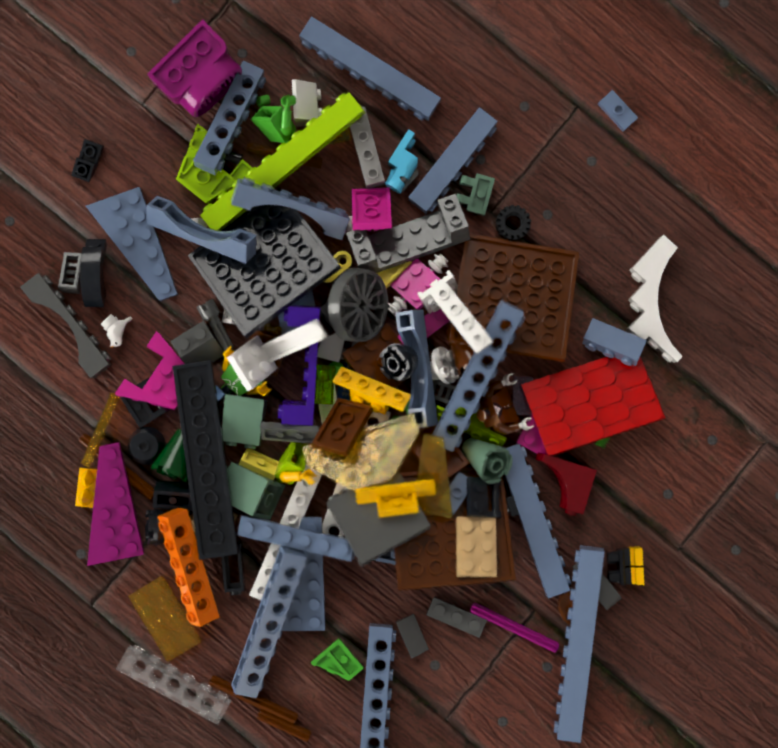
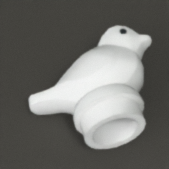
[101,314,132,347]

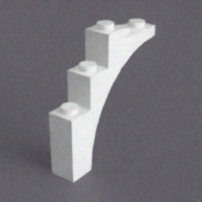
[626,235,683,363]

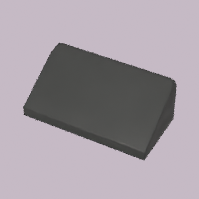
[396,614,429,659]

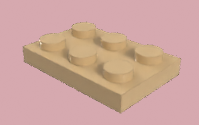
[456,517,497,577]

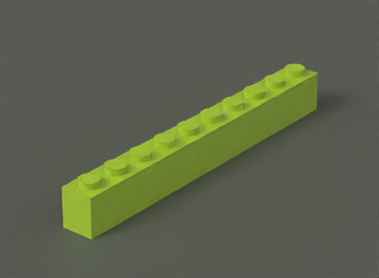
[200,92,366,231]

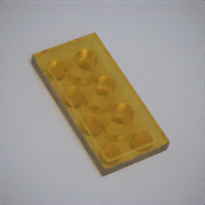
[128,575,201,662]

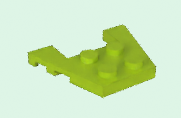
[176,124,253,204]

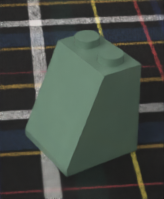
[222,394,268,449]
[227,462,286,520]

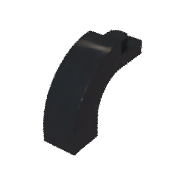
[80,239,107,307]

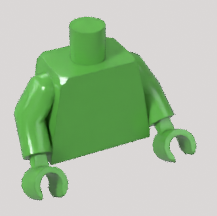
[250,95,296,144]

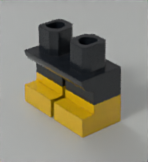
[606,546,644,585]

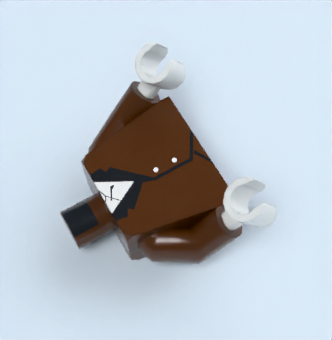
[477,373,534,435]

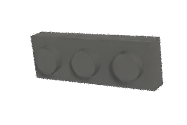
[260,421,319,444]
[426,597,487,638]

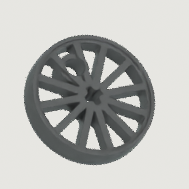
[328,268,388,342]

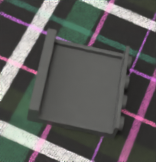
[327,465,431,568]

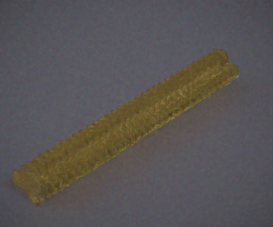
[81,393,120,467]

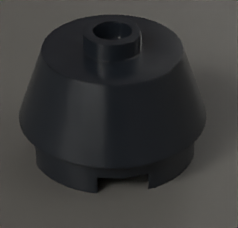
[380,343,418,381]
[128,427,166,465]
[145,508,167,547]

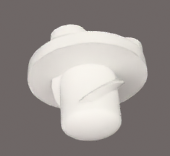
[430,346,460,384]

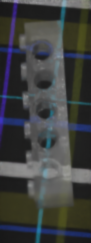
[116,645,231,725]

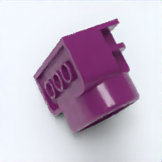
[147,20,242,117]

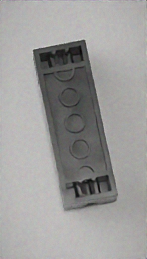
[346,194,470,273]

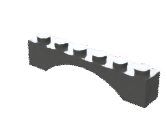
[20,273,113,379]

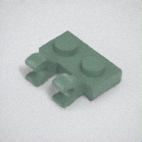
[456,173,495,216]

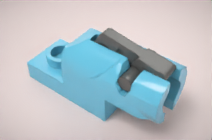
[385,129,418,194]

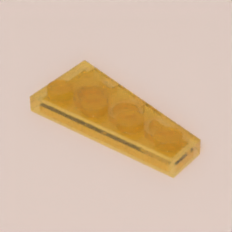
[417,434,453,518]

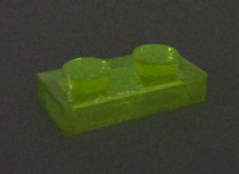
[314,365,335,405]

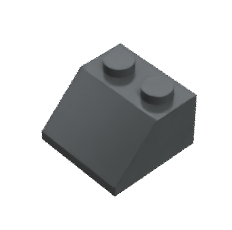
[171,321,225,364]

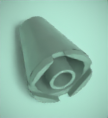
[461,438,513,484]

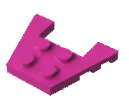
[115,331,185,410]

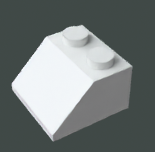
[292,79,322,127]

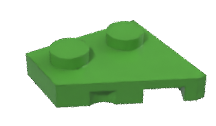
[311,638,364,681]

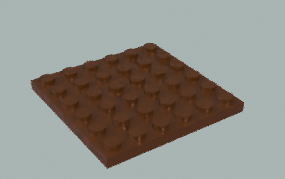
[449,234,579,362]
[394,467,516,591]

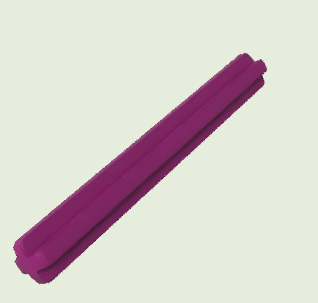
[470,603,559,653]

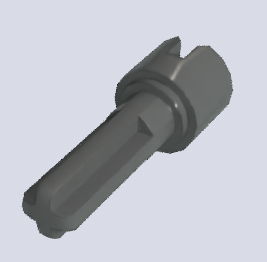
[196,299,234,351]

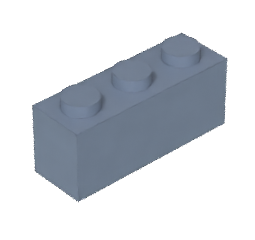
[582,318,647,366]

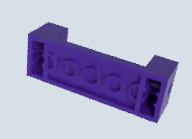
[278,305,320,426]

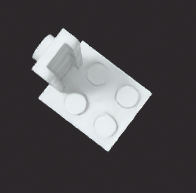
[418,270,493,354]
[227,319,327,391]

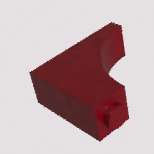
[536,452,597,516]

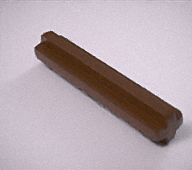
[257,709,312,742]

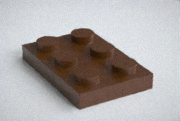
[311,398,373,457]
[404,425,470,486]

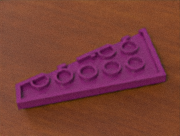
[87,442,145,566]

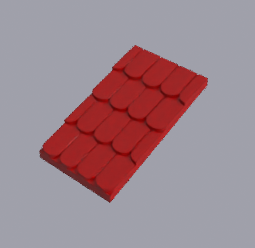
[521,355,666,457]

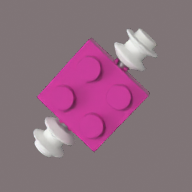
[388,254,448,317]

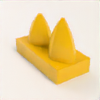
[75,468,97,508]

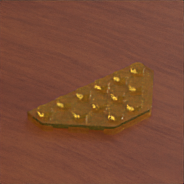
[302,413,420,492]

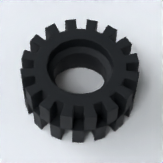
[496,205,531,241]

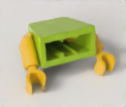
[275,442,323,485]

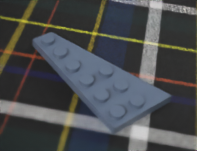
[86,187,178,301]

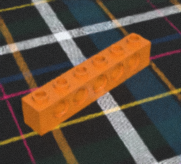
[158,508,220,627]

